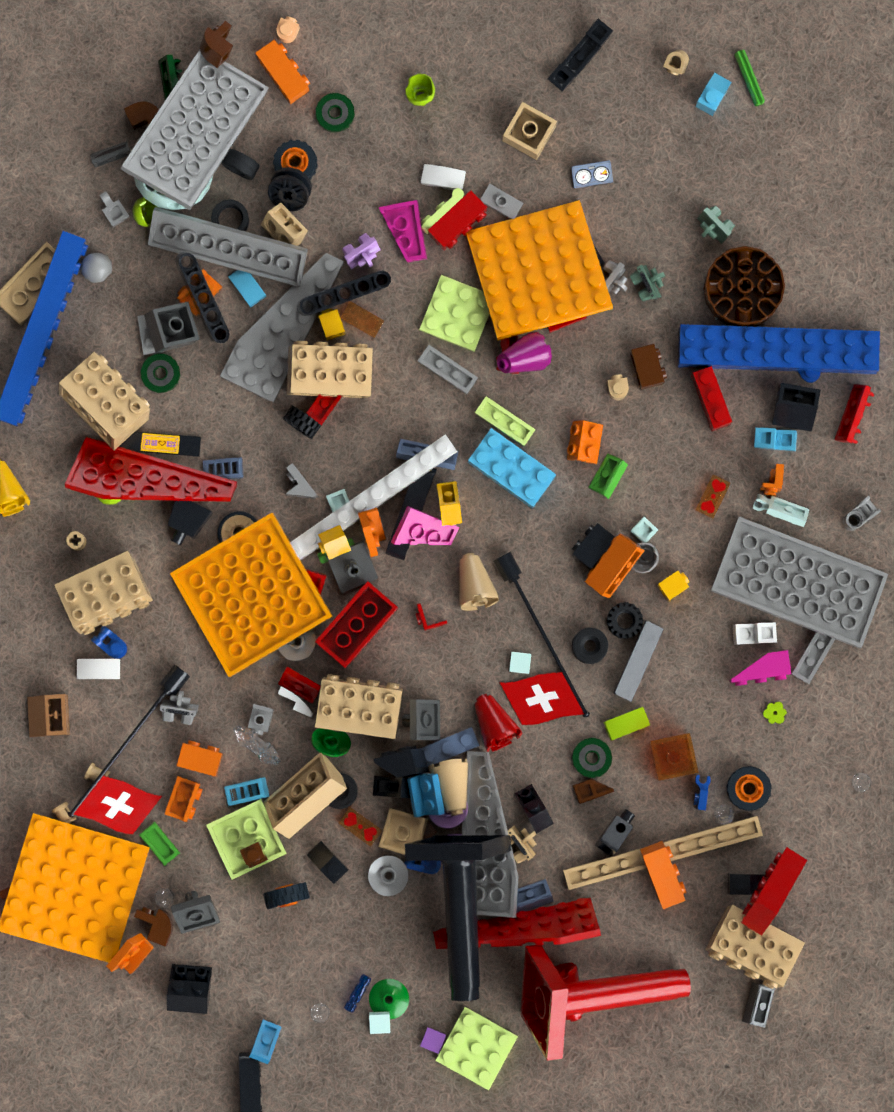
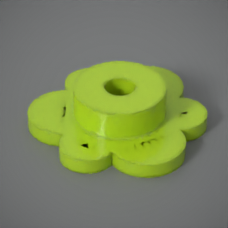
[763,702,787,724]

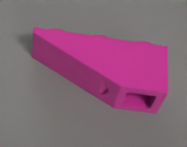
[730,650,791,686]

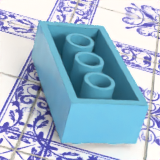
[468,428,556,509]

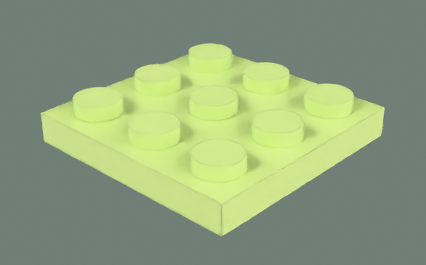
[419,275,490,352]
[206,799,287,880]
[435,1007,518,1090]

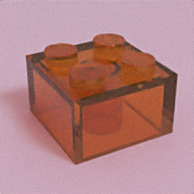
[649,733,699,781]

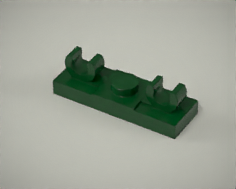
[158,55,182,100]

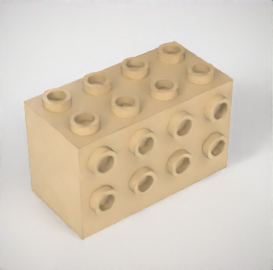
[287,341,373,398]
[59,352,150,451]
[55,551,153,635]
[315,674,403,739]
[705,905,805,989]

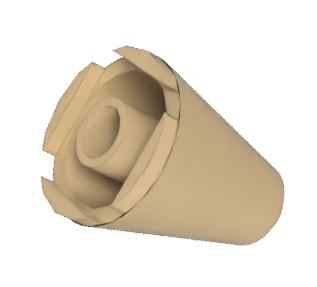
[459,553,499,611]
[428,759,468,816]

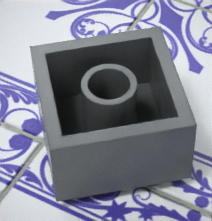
[144,302,200,353]

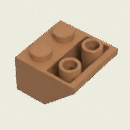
[27,694,70,737]

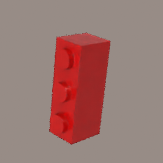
[428,190,487,250]
[691,366,732,431]

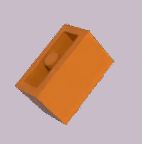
[177,740,223,777]

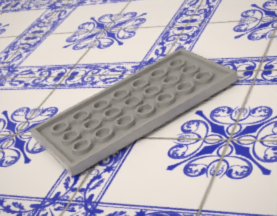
[121,50,269,210]
[711,517,888,649]

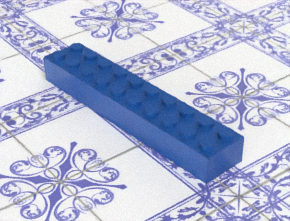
[678,324,880,374]

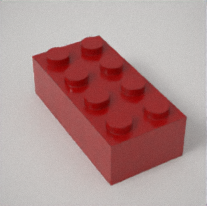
[315,581,398,669]
[741,847,807,936]

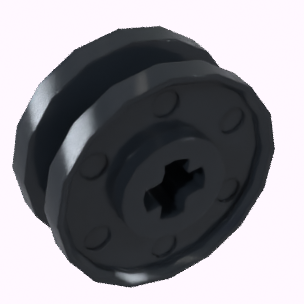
[268,167,312,211]

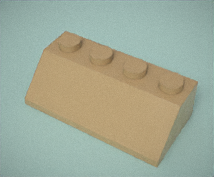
[264,753,347,839]

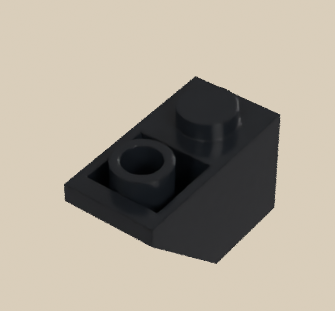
[514,784,554,834]

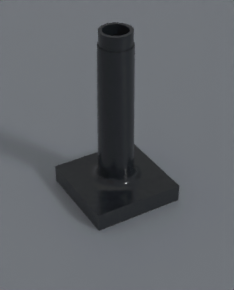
[405,835,511,1001]

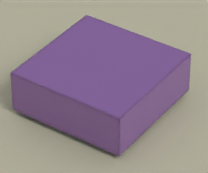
[420,1027,446,1054]

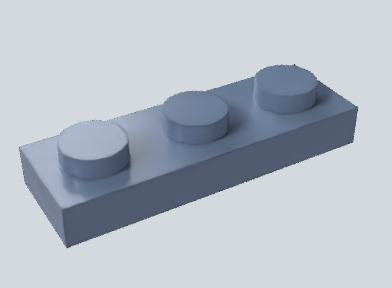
[396,439,459,470]
[420,727,480,766]

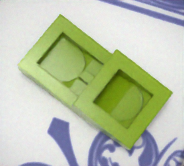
[603,707,650,741]

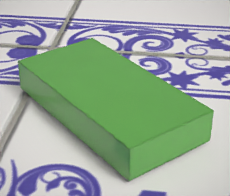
[139,822,180,866]

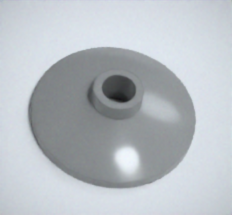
[278,629,316,661]
[368,855,408,896]

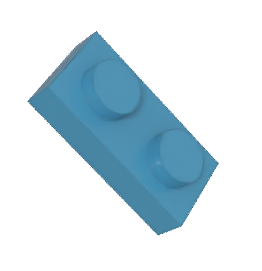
[249,1020,281,1064]

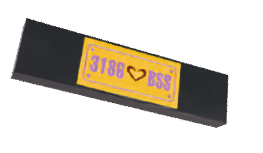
[120,431,201,457]

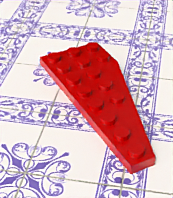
[65,437,237,502]
[433,897,601,949]

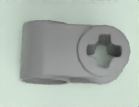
[843,496,881,531]

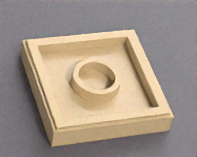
[378,808,428,855]

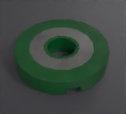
[316,93,355,133]
[141,354,181,393]
[572,738,612,778]

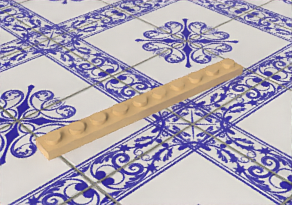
[563,816,763,890]

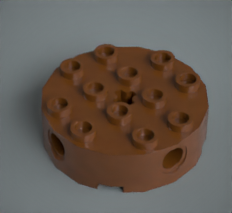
[703,246,785,327]

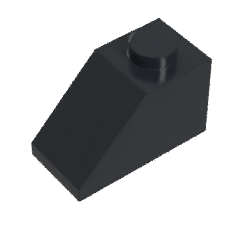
[373,776,411,798]
[307,841,349,884]
[728,873,767,895]

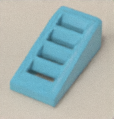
[224,777,270,806]

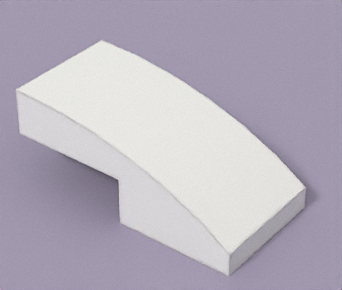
[421,164,466,190]
[733,622,777,645]
[77,659,120,679]
[278,687,314,718]

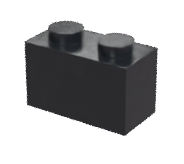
[572,523,615,570]

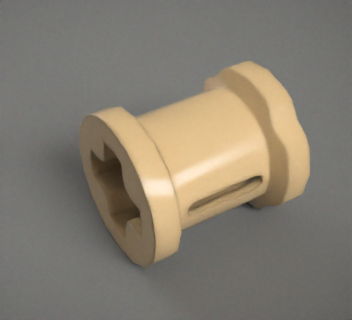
[66,531,86,551]
[84,763,110,781]
[51,802,77,823]

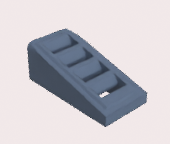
[203,457,244,479]

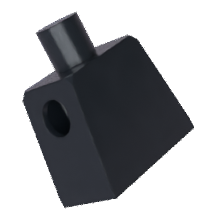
[168,501,213,546]
[595,809,635,857]

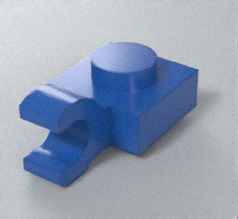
[693,775,711,810]

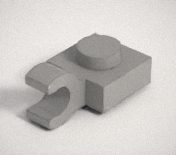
[99,191,130,228]

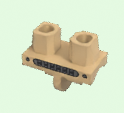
[508,825,537,863]

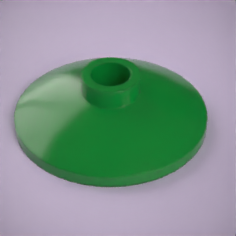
[311,728,351,757]
[369,979,409,1019]

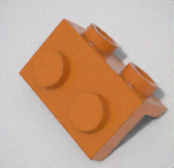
[567,420,603,464]
[164,776,203,822]

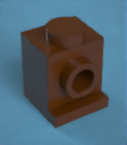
[240,841,268,868]

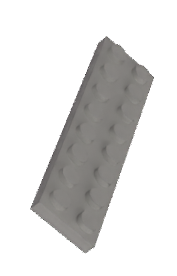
[148,207,308,287]

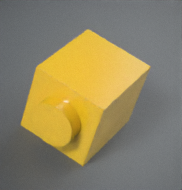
[319,308,345,341]
[317,525,351,560]
[657,571,689,601]

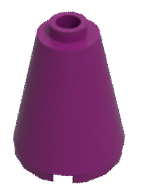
[497,332,552,373]

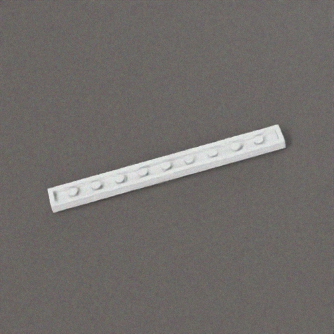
[290,434,458,560]

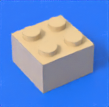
[502,102,557,160]

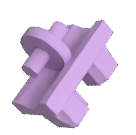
[342,233,380,269]

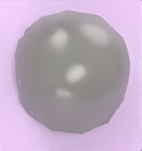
[81,253,112,283]
[632,542,659,574]

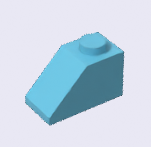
[696,73,732,116]

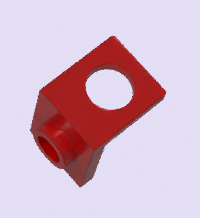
[416,603,448,631]

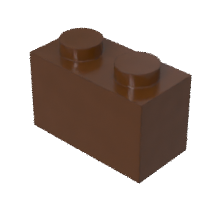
[630,344,667,390]

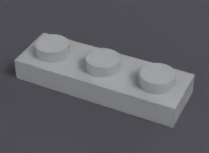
[418,345,478,395]
[791,632,835,685]

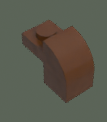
[200,21,233,68]
[124,101,159,130]
[134,906,173,947]

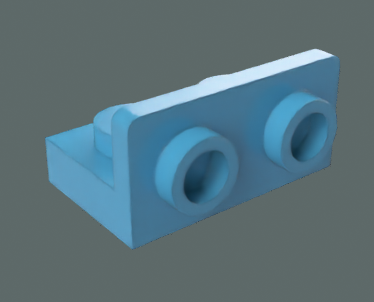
[408,773,445,817]

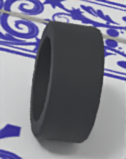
[211,199,249,231]

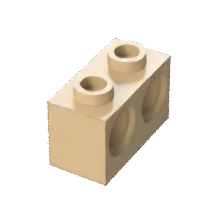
[261,203,308,246]

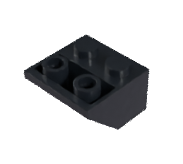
[772,383,821,432]
[373,746,429,778]
[167,964,212,1014]

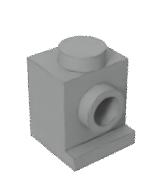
[248,704,274,736]

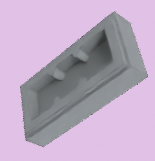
[480,184,524,219]

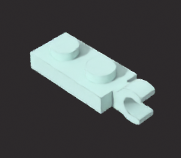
[753,494,809,527]

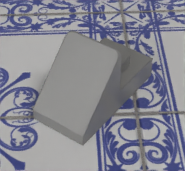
[286,463,318,499]

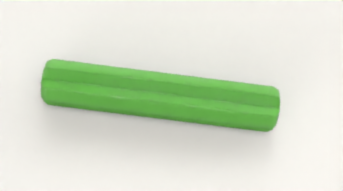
[735,50,765,106]

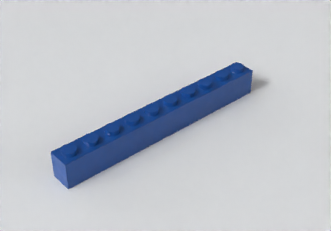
[0,231,88,427]

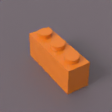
[255,39,310,105]
[585,534,645,598]
[640,841,687,909]

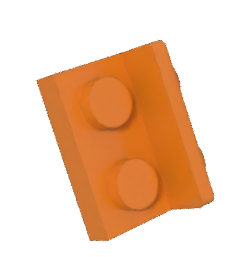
[177,269,222,316]
[760,464,784,496]
[358,508,386,557]
[106,933,153,974]

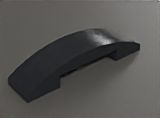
[547,18,613,92]

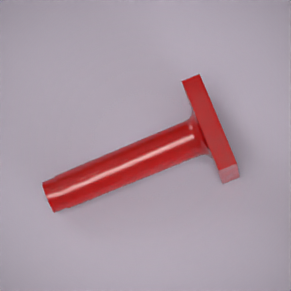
[520,945,691,1061]

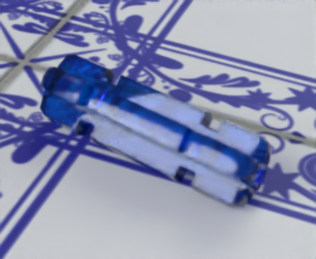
[344,974,371,1013]

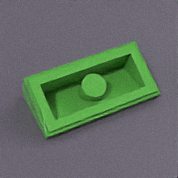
[588,453,628,499]

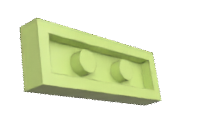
[475,396,535,446]

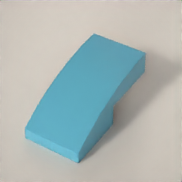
[228,270,267,308]
[754,428,797,451]

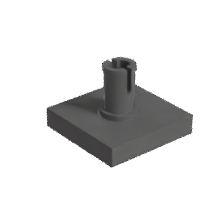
[326,541,378,593]
[402,699,440,740]
[171,891,220,934]

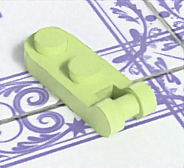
[421,188,464,234]

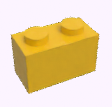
[437,481,462,526]

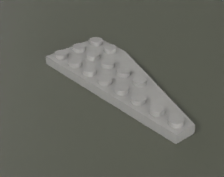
[220,253,344,403]
[462,751,519,918]

